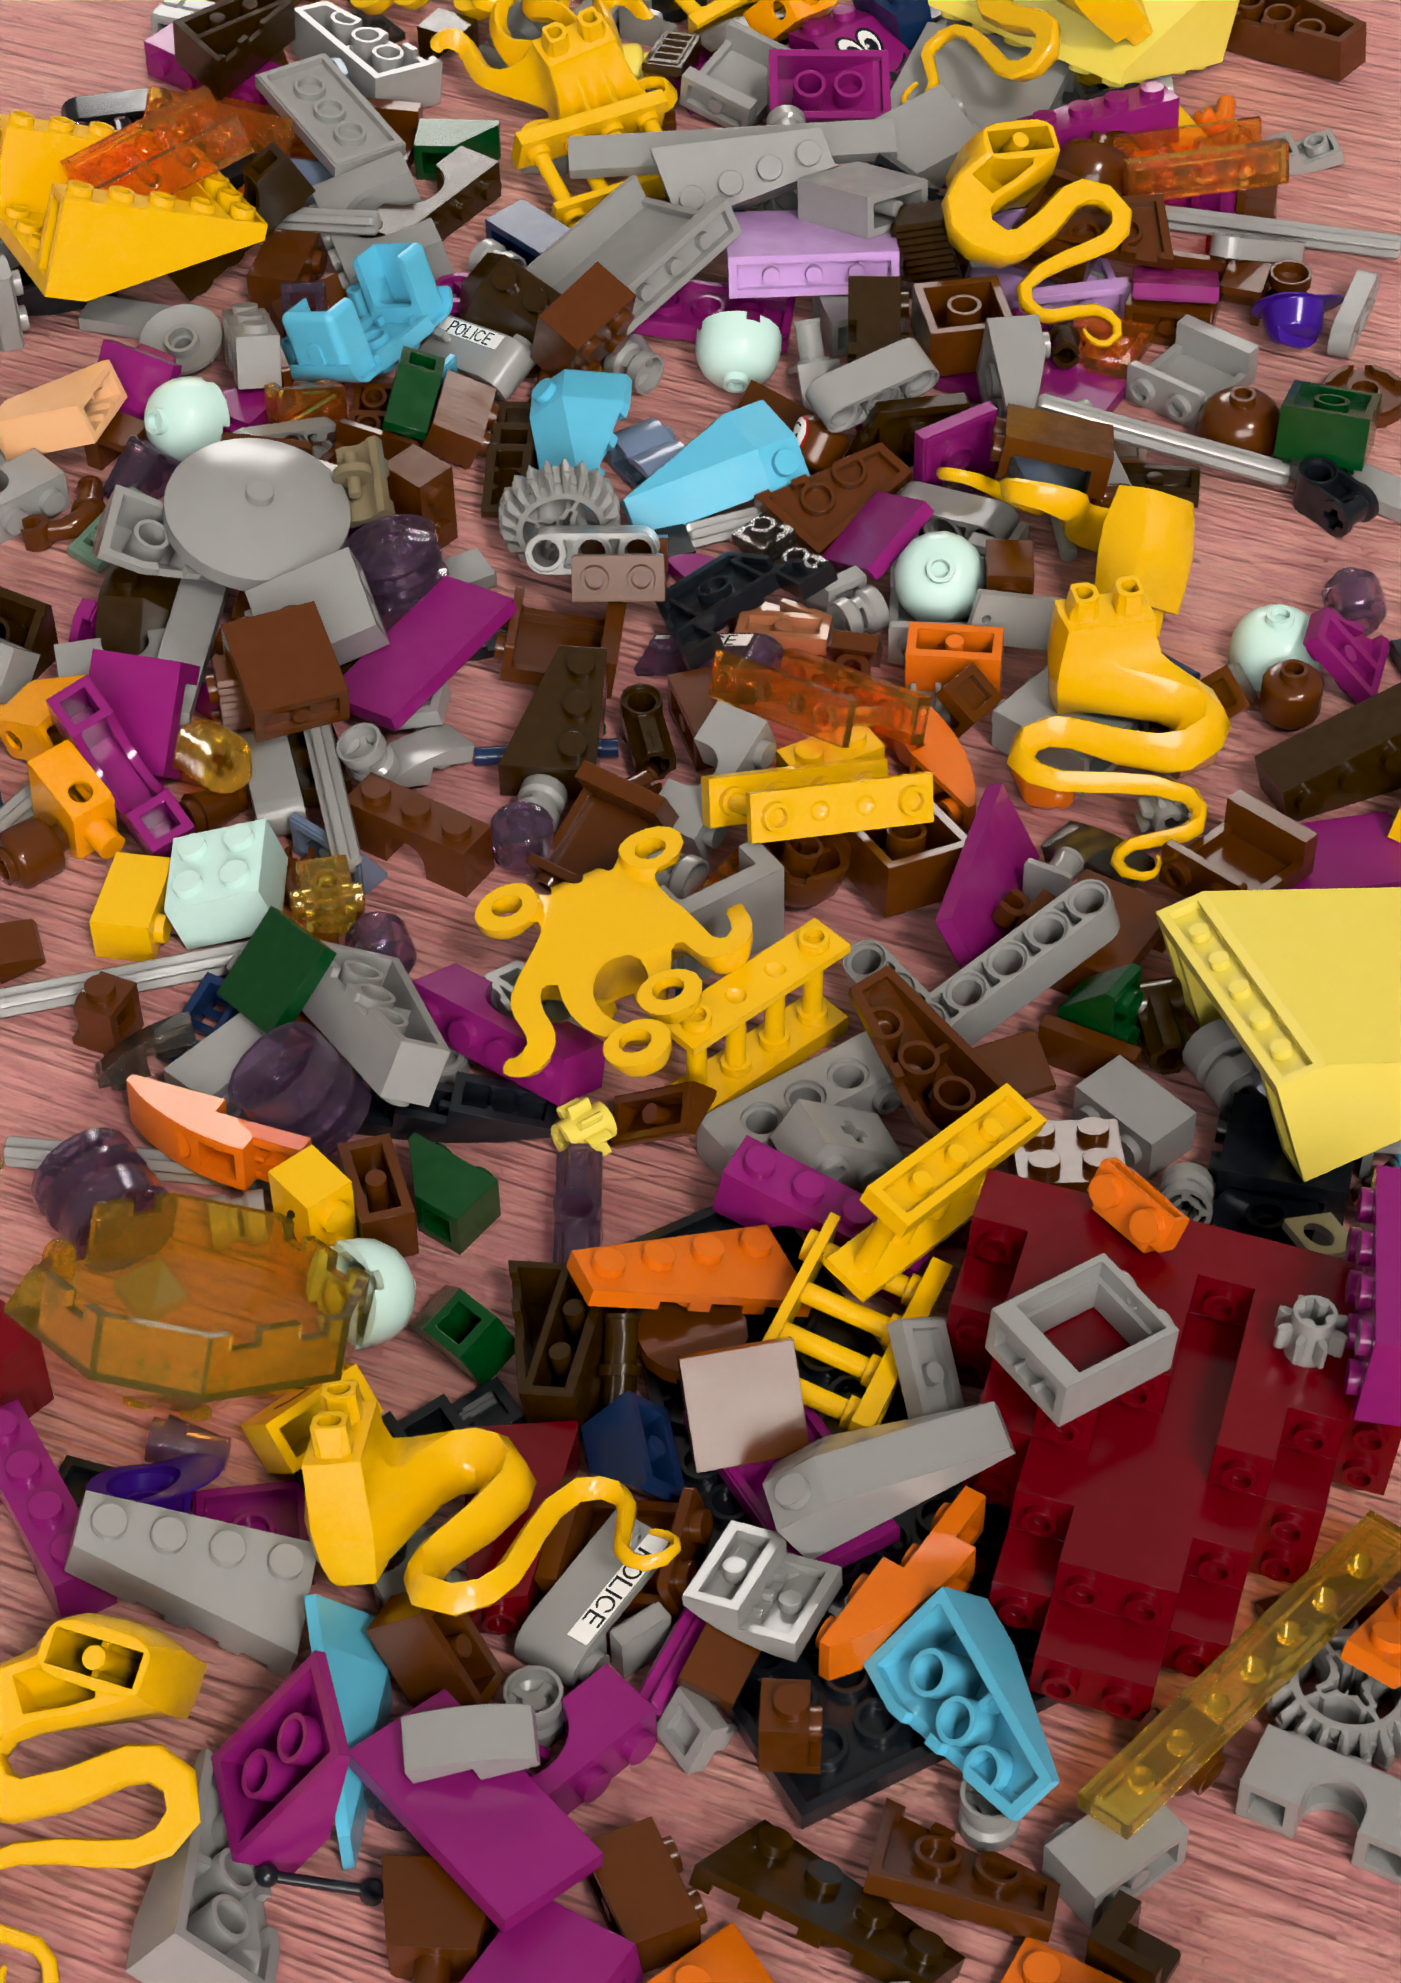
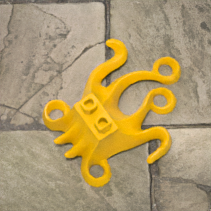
[430,0,678,131]
[474,826,753,1078]

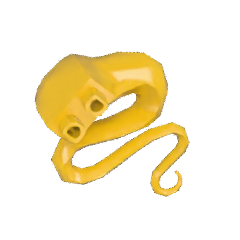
[901,0,1153,104]
[941,119,1132,348]
[936,467,1195,637]
[1006,575,1231,882]
[301,1380,681,1616]
[0,1613,208,1983]

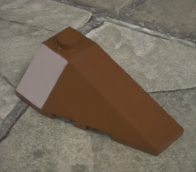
[848,965,1007,1140]

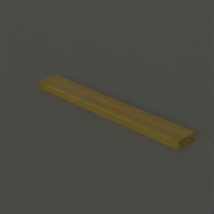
[1077,1510,1401,1840]

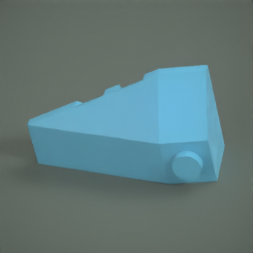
[621,399,810,530]
[304,1594,394,1870]

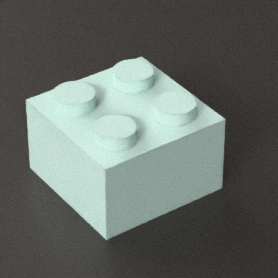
[164,818,288,950]

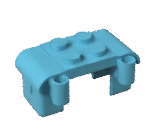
[280,242,453,382]

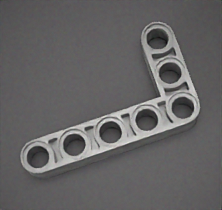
[843,879,1120,1046]

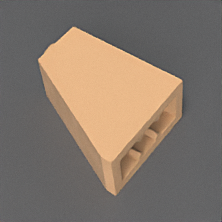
[0,359,128,461]

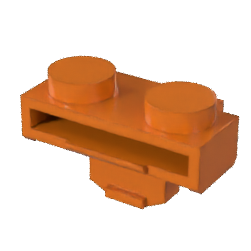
[1086,1157,1190,1253]

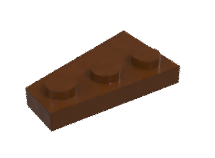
[1037,193,1174,271]
[753,442,913,562]
[863,1798,1061,1942]

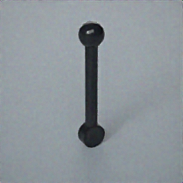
[255,1863,383,1906]

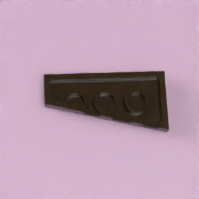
[688,1819,966,1983]

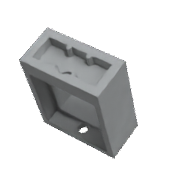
[985,1253,1179,1427]

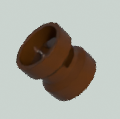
[1267,260,1312,296]

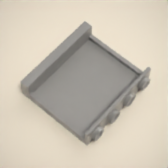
[890,21,1078,129]
[525,175,743,335]

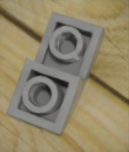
[1251,128,1345,175]
[388,724,475,789]
[401,1703,540,1784]

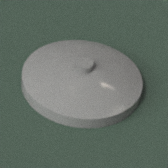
[163,438,351,591]

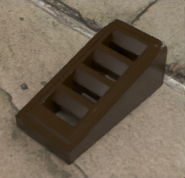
[642,31,701,77]

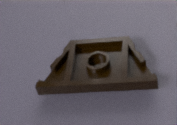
[843,392,997,471]

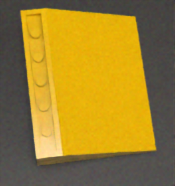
[0,110,268,302]

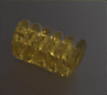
[174,718,252,794]

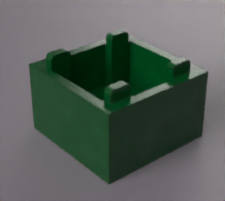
[1273,380,1382,475]

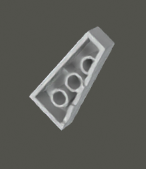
[291,0,443,108]
[650,127,836,212]
[302,940,451,1107]
[64,1490,317,1679]

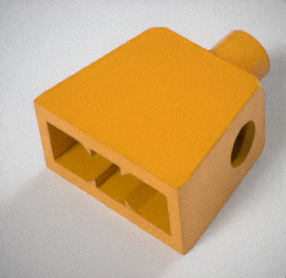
[743,0,838,42]
[0,674,89,761]
[27,739,125,859]

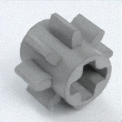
[1135,781,1191,832]
[1273,1295,1348,1369]

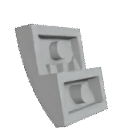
[682,1520,843,1662]

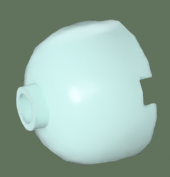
[695,311,782,393]
[144,376,230,463]
[894,531,985,622]
[1228,604,1322,692]
[311,1238,416,1351]

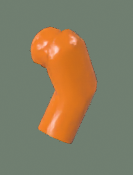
[1193,95,1236,136]
[1011,768,1075,810]

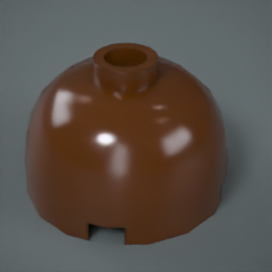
[1055,130,1131,197]
[1194,385,1280,458]
[761,833,852,908]

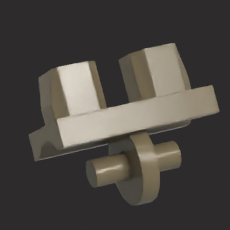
[332,435,395,528]

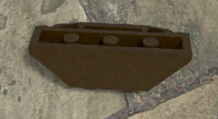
[459,252,562,378]
[95,563,181,655]

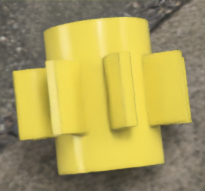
[551,1097,617,1164]

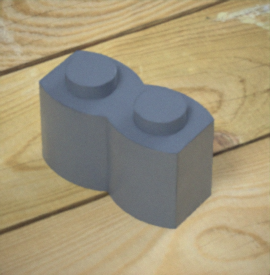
[607,418,685,489]

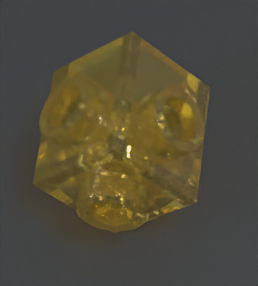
[290,854,365,937]

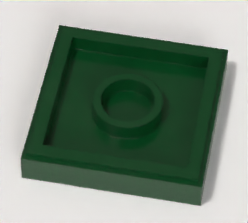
[217,906,337,1042]

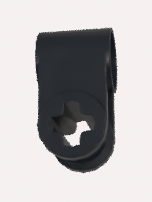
[1292,457,1379,538]

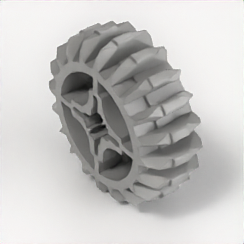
[498,458,621,563]
[1264,1618,1401,1772]

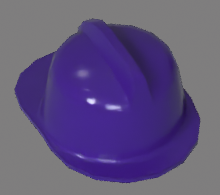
[1251,292,1344,349]
[85,1454,224,1514]

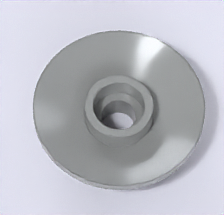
[139,304,224,376]

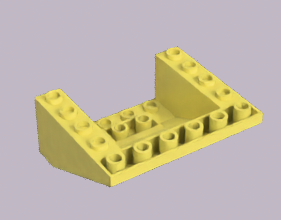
[928,0,1240,88]
[1156,887,1401,1182]

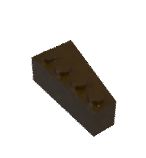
[1254,682,1401,821]

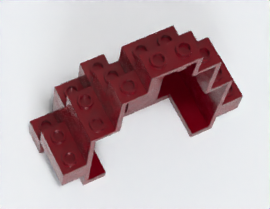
[946,1168,1401,1722]

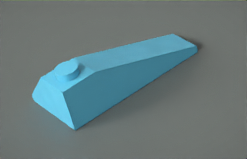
[529,369,632,510]
[863,1586,1060,1822]

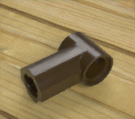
[620,683,676,780]
[1136,976,1190,1075]

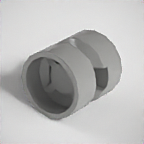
[1182,1019,1267,1113]

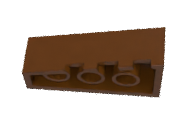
[1226,0,1366,81]

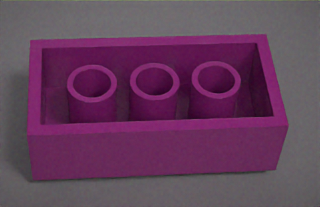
[1344,1165,1401,1427]

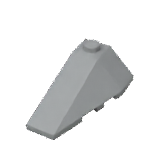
[975,314,1051,479]
[91,484,213,582]
[762,1401,1015,1559]
[125,1748,280,1983]

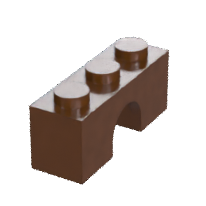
[348,772,495,898]

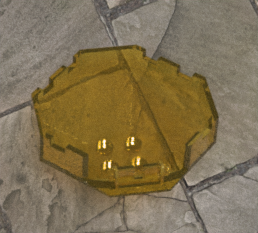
[3,1192,371,1421]

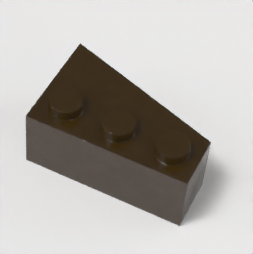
[173,0,296,101]
[847,276,909,364]
[498,645,608,800]
[508,1260,627,1440]

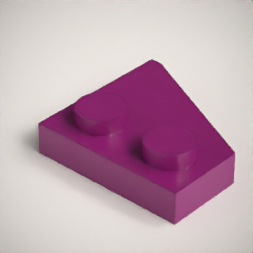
[1303,607,1390,704]

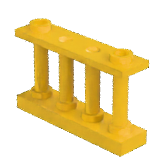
[511,89,668,228]
[701,756,934,844]
[666,918,851,1134]
[823,1083,1047,1303]
[762,1212,953,1431]

